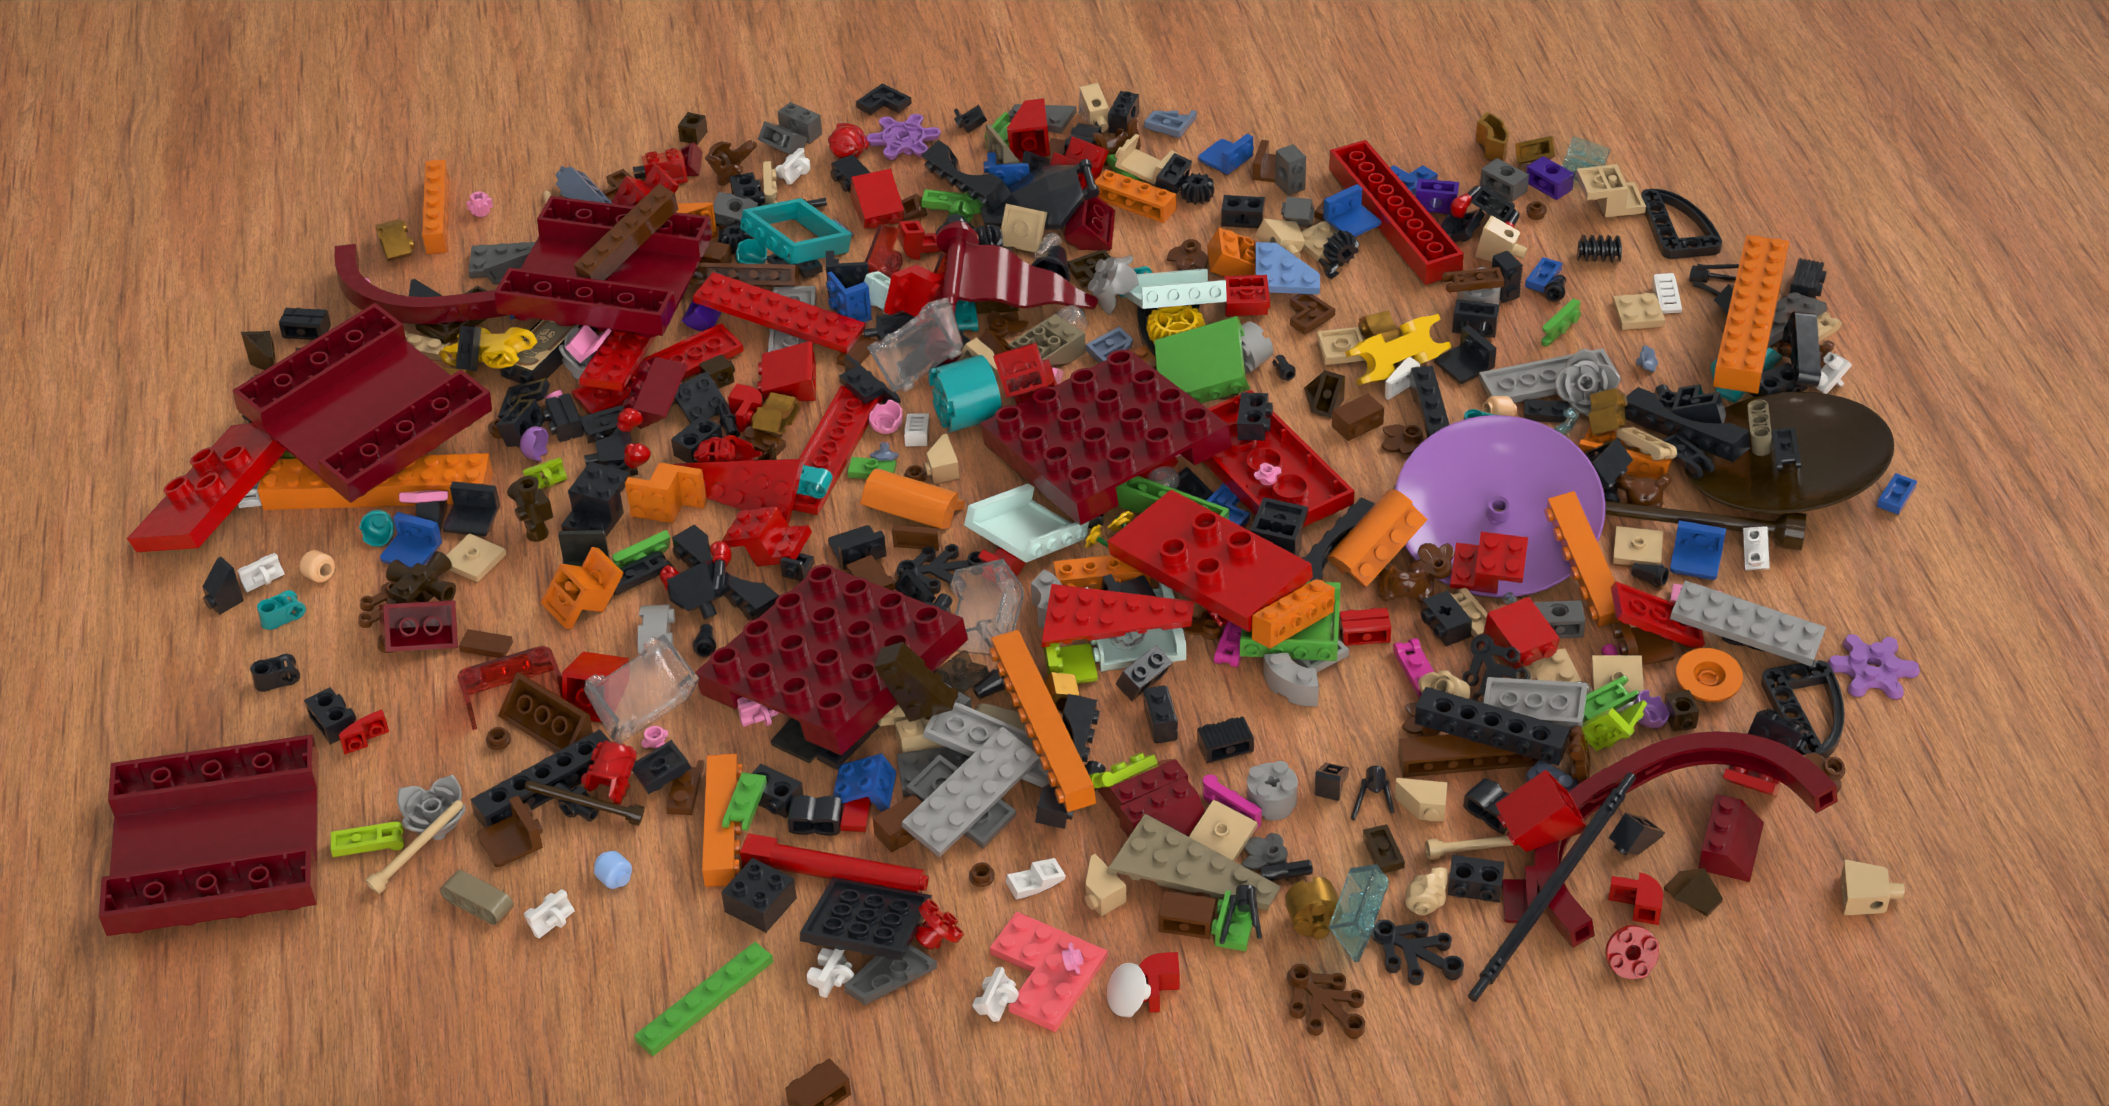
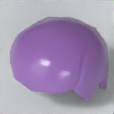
[520,426,549,462]
[1633,690,1670,729]

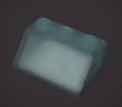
[1329,864,1389,962]

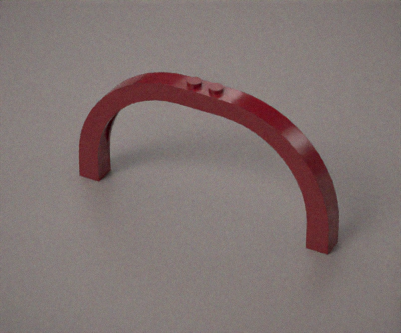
[334,244,506,324]
[1535,731,1838,948]

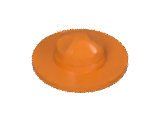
[1676,648,1743,702]

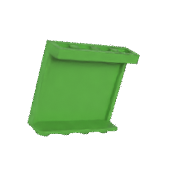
[1154,316,1250,404]
[1240,581,1341,661]

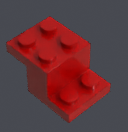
[1050,136,1109,189]
[611,164,679,207]
[883,264,945,321]
[1224,275,1270,317]
[993,342,1057,405]
[722,507,812,567]
[1450,531,1529,594]
[1723,765,1781,797]

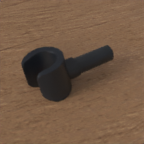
[1318,258,1339,279]

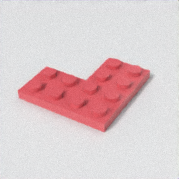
[990,911,1108,1032]

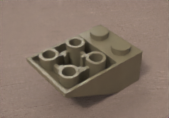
[1008,314,1086,365]

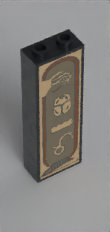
[500,319,598,384]

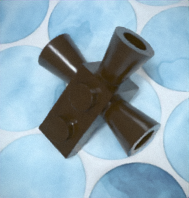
[507,476,554,542]
[386,551,456,603]

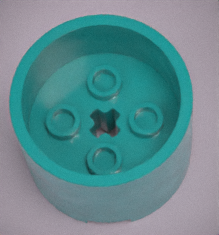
[928,355,1002,433]

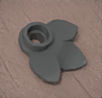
[1241,833,1288,870]

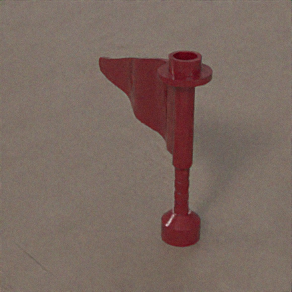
[926,221,1098,364]

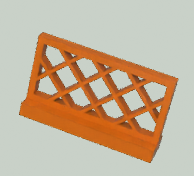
[1579,425,1673,479]

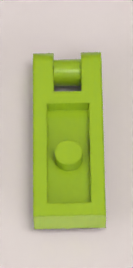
[1089,752,1158,788]
[331,822,404,857]

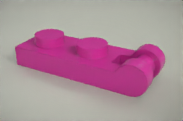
[1214,621,1242,668]
[1393,638,1434,697]
[1203,774,1262,831]

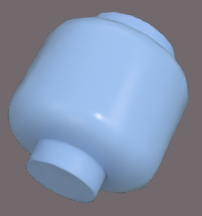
[594,851,632,889]

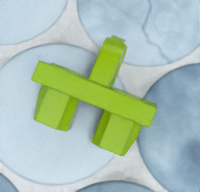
[522,457,568,489]

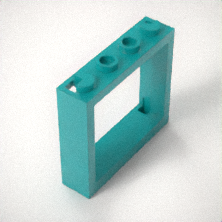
[740,198,852,265]

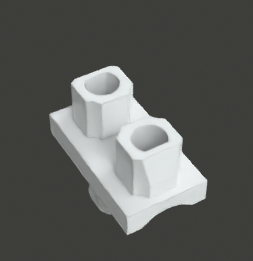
[775,148,811,185]
[1813,352,1852,394]
[1743,526,1770,571]
[237,553,285,592]
[524,889,575,938]
[807,948,854,998]
[972,967,1019,1022]

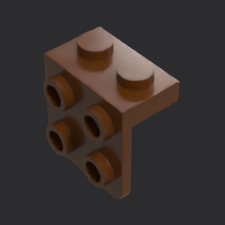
[1612,614,1675,666]
[477,795,543,867]

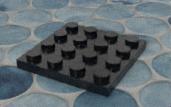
[800,877,932,960]

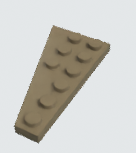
[1107,814,1281,910]

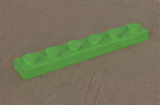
[634,942,773,1056]

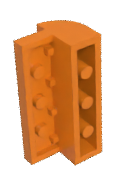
[860,468,965,529]
[1326,489,1428,588]

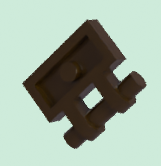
[1068,249,1111,288]

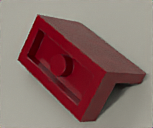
[1502,866,1538,924]

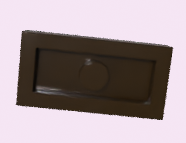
[1363,824,1405,874]

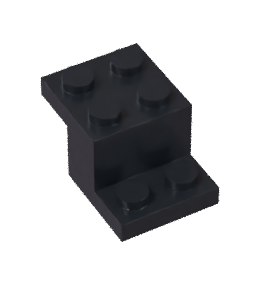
[561,462,631,537]
[1250,497,1308,556]

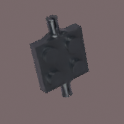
[863,313,937,349]

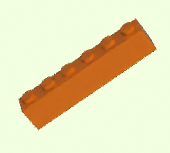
[422,159,450,254]
[1544,491,1616,628]
[702,754,743,887]

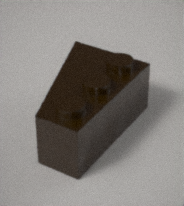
[874,642,959,722]

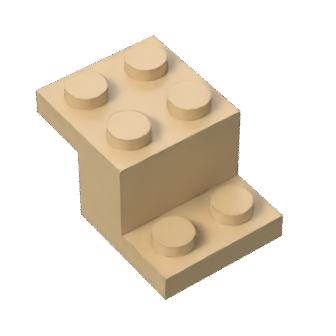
[1576,164,1646,218]

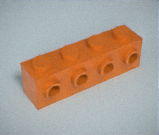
[1095,170,1176,223]
[1053,555,1151,590]
[1252,579,1335,649]

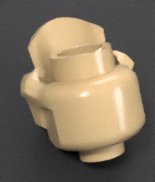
[1418,670,1470,699]
[1405,867,1448,915]

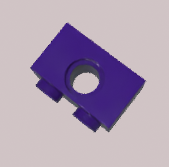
[1526,156,1575,200]
[1416,179,1459,214]

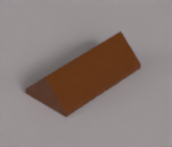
[498,672,593,752]

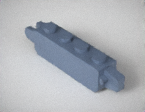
[555,166,613,204]

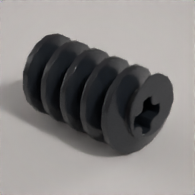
[1577,235,1622,262]

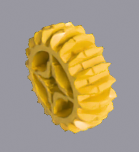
[1147,305,1205,345]

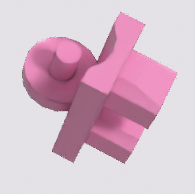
[737,697,779,727]

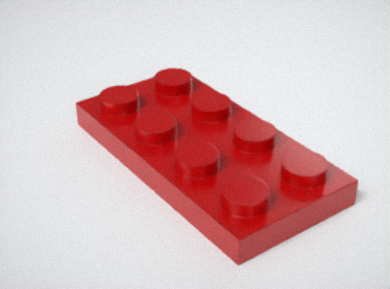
[1611,581,1705,649]

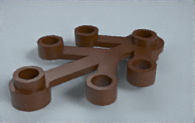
[358,582,419,653]
[1287,964,1365,1039]

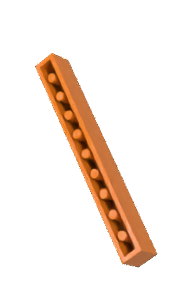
[989,629,1096,812]

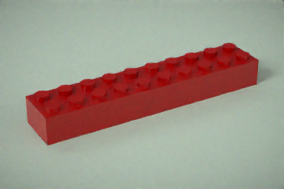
[1329,140,1464,285]

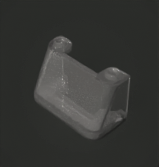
[867,298,963,392]
[951,559,1024,656]
[584,634,699,744]

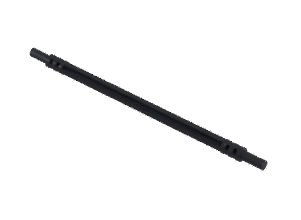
[1468,772,1636,1002]

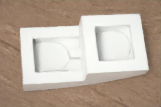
[1005,858,1066,900]

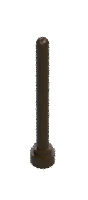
[525,781,645,826]

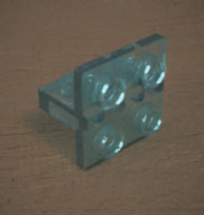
[1562,136,1611,181]

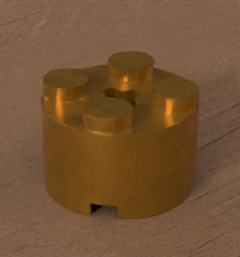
[1285,877,1345,939]

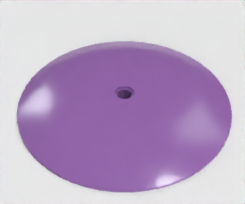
[1395,415,1605,598]

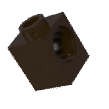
[678,112,708,145]
[699,354,735,389]
[1664,690,1699,732]

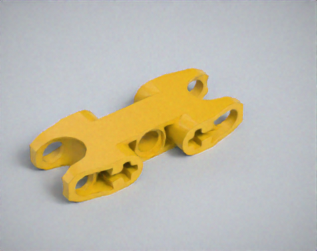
[1345,314,1451,386]
[438,327,537,368]

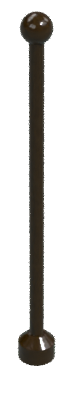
[1605,501,1806,551]

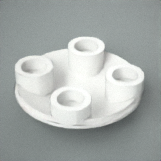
[1107,963,1151,1018]

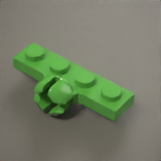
[922,189,982,223]

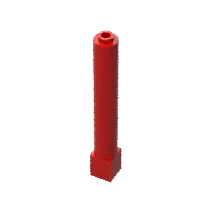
[740,833,929,893]

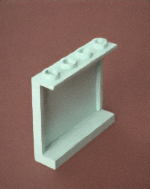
[1124,269,1227,309]
[964,484,1089,563]
[1086,582,1186,671]

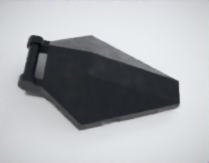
[980,159,1100,230]

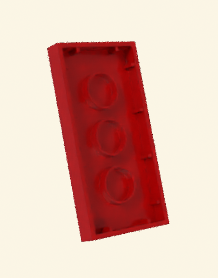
[1203,390,1355,527]
[127,423,286,552]
[1107,489,1313,632]

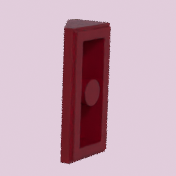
[680,142,703,177]

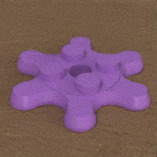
[867,114,940,160]
[1827,634,1920,700]

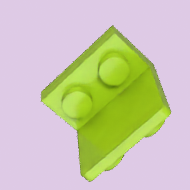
[1043,643,1098,684]
[1582,700,1647,751]

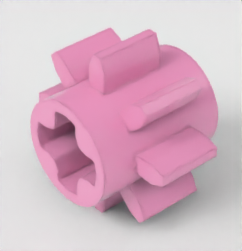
[466,191,493,217]

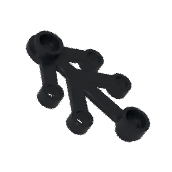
[896,544,984,594]
[1462,634,1531,703]
[1371,919,1464,985]

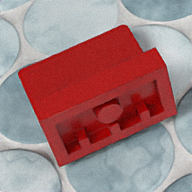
[641,148,688,184]

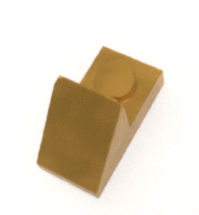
[1515,136,1556,164]

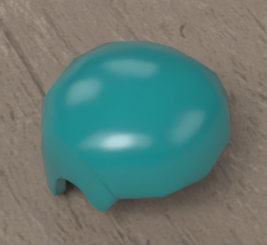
[735,239,767,264]
[359,510,395,547]

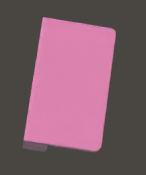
[565,325,611,363]

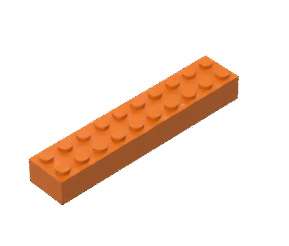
[1713,235,1789,394]
[257,453,493,510]

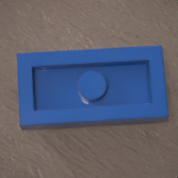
[1525,257,1562,293]
[1877,473,1917,515]

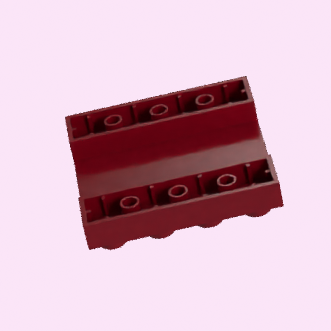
[494,196,712,338]
[232,303,492,503]
[980,349,1232,526]
[694,564,968,755]
[99,734,319,936]

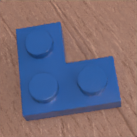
[1390,165,1438,195]
[1206,483,1250,527]

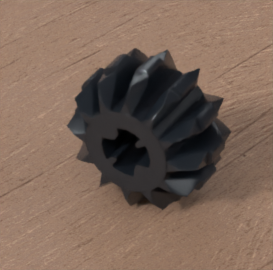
[1180,173,1215,205]
[718,223,753,256]
[973,224,1003,247]
[1323,230,1359,266]

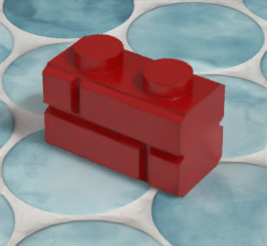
[1339,608,1391,646]

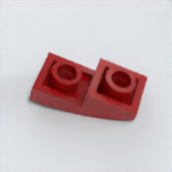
[339,709,389,754]

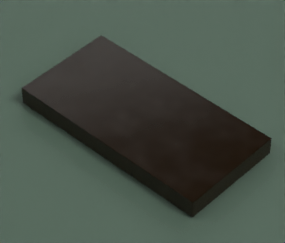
[415,286,487,345]

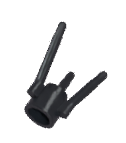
[1689,264,1739,296]
[1351,765,1394,820]
[1220,885,1262,944]

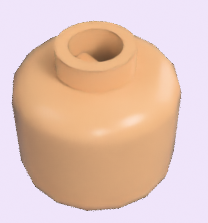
[1482,396,1517,416]
[300,550,335,583]

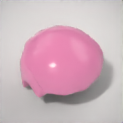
[869,400,903,434]

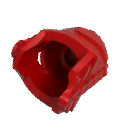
[828,123,869,159]
[693,435,763,463]
[581,741,637,805]

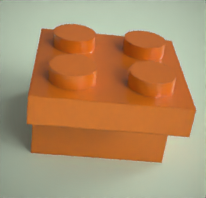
[625,462,707,523]
[540,547,624,629]

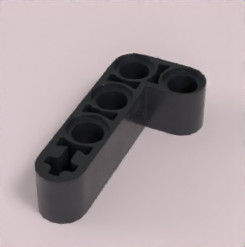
[1783,311,1821,387]

